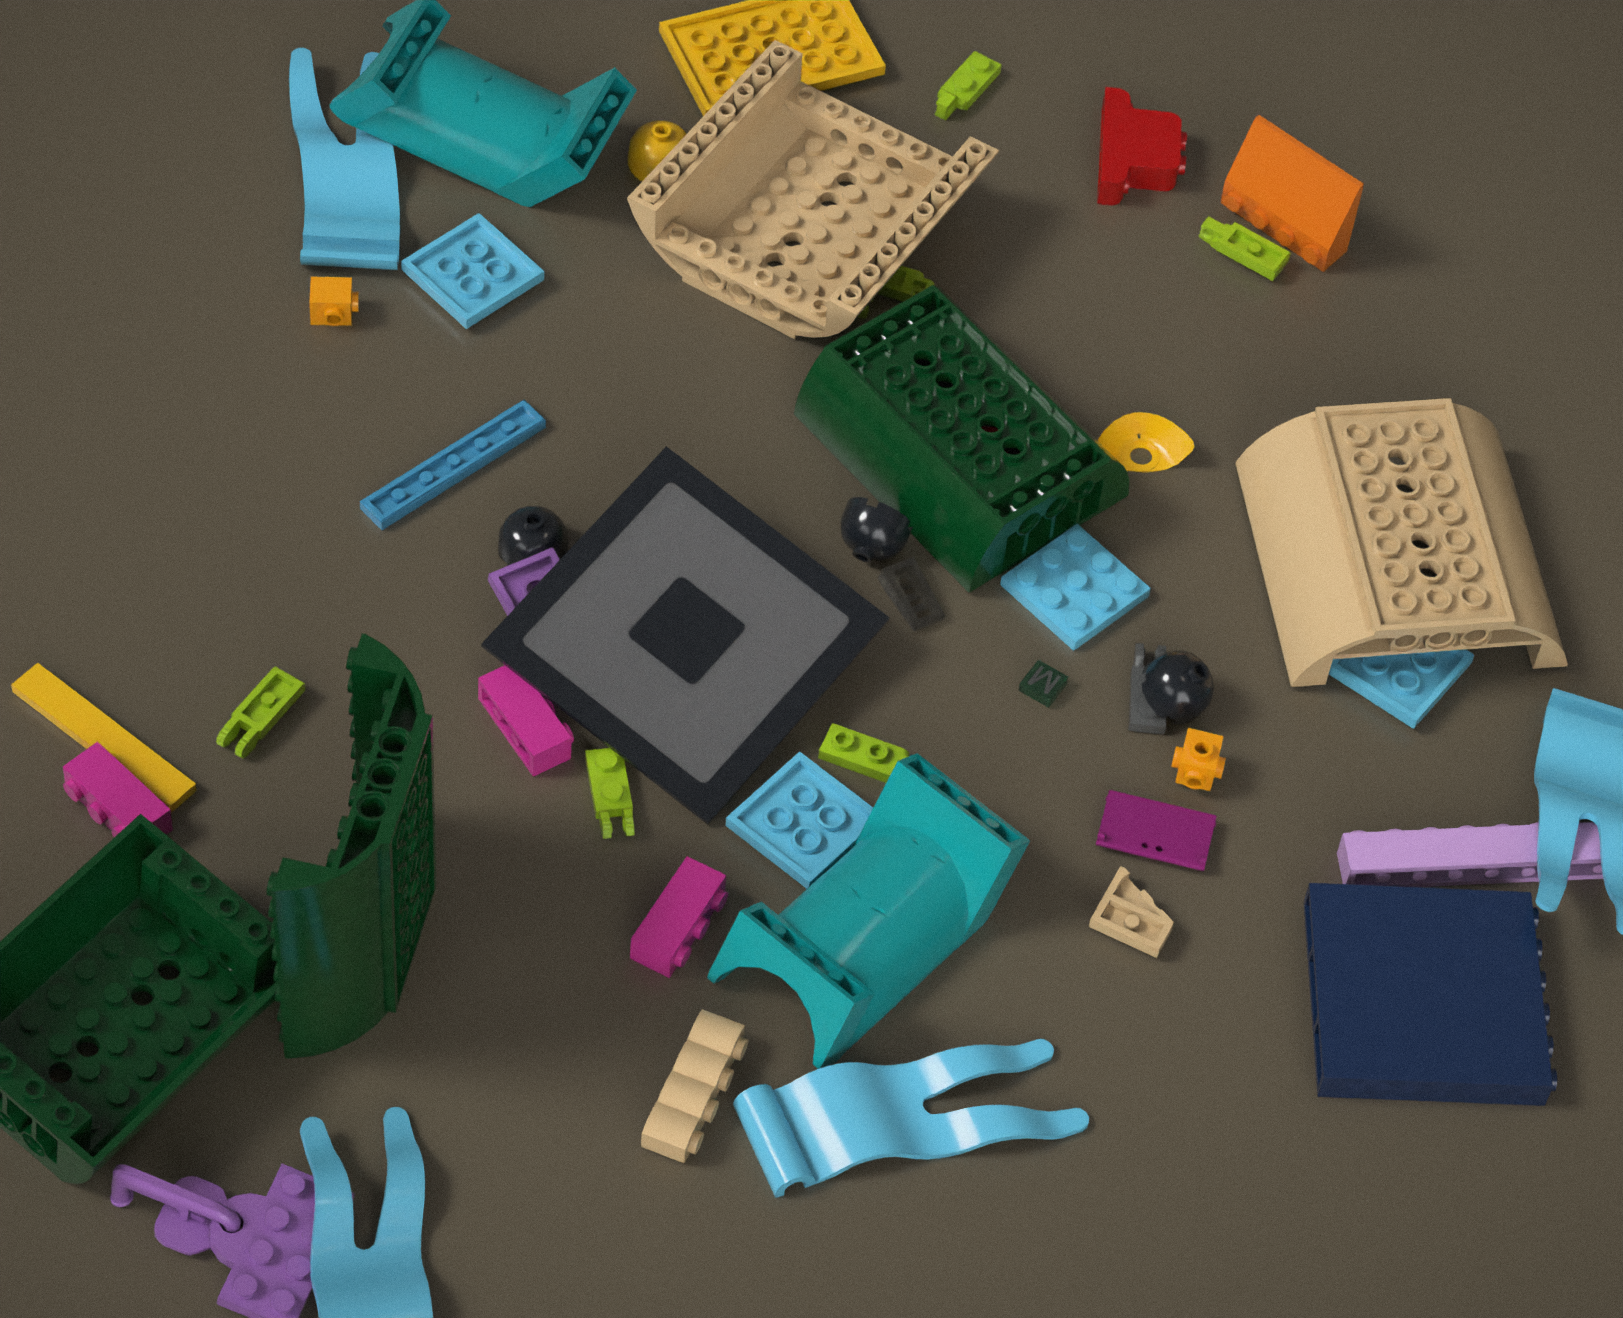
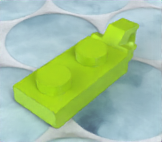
[935,51,1002,121]
[1199,216,1291,281]

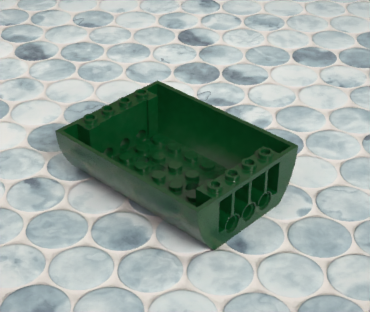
[794,285,1129,593]
[0,814,279,1184]

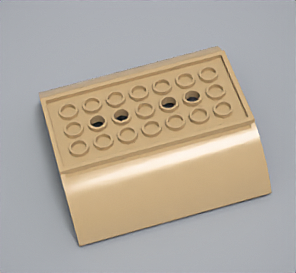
[627,40,999,339]
[1235,398,1568,687]

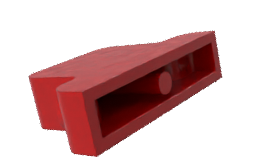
[1097,87,1187,205]

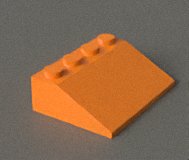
[1220,115,1364,272]

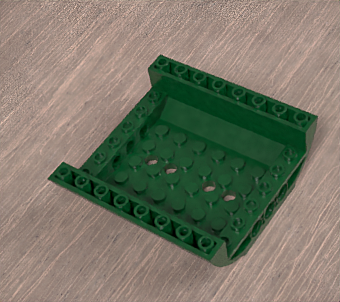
[266,633,436,1059]

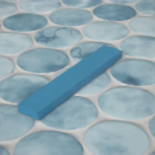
[360,400,546,530]

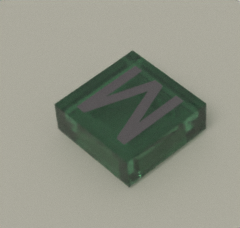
[1018,660,1069,708]

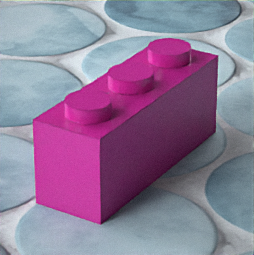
[478,665,574,777]
[63,741,173,837]
[630,856,728,978]

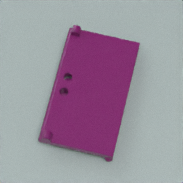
[1096,790,1217,871]

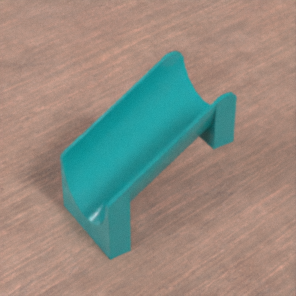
[330,0,637,207]
[707,753,1030,1069]

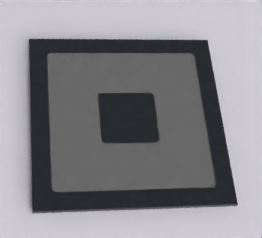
[481,446,890,825]

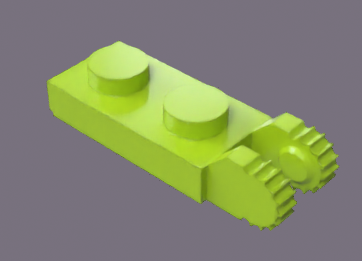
[216,666,305,759]
[585,748,635,839]

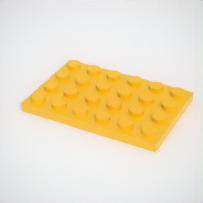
[659,0,886,116]

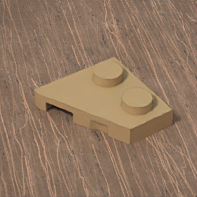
[1089,866,1174,958]

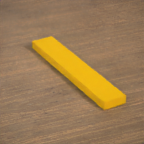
[11,663,197,813]

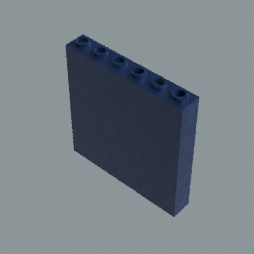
[1303,883,1557,1106]

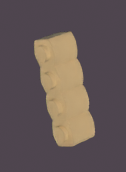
[641,1009,748,1163]

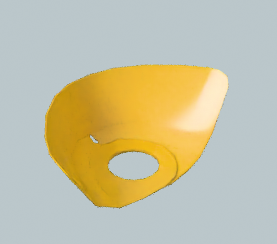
[1098,412,1194,472]

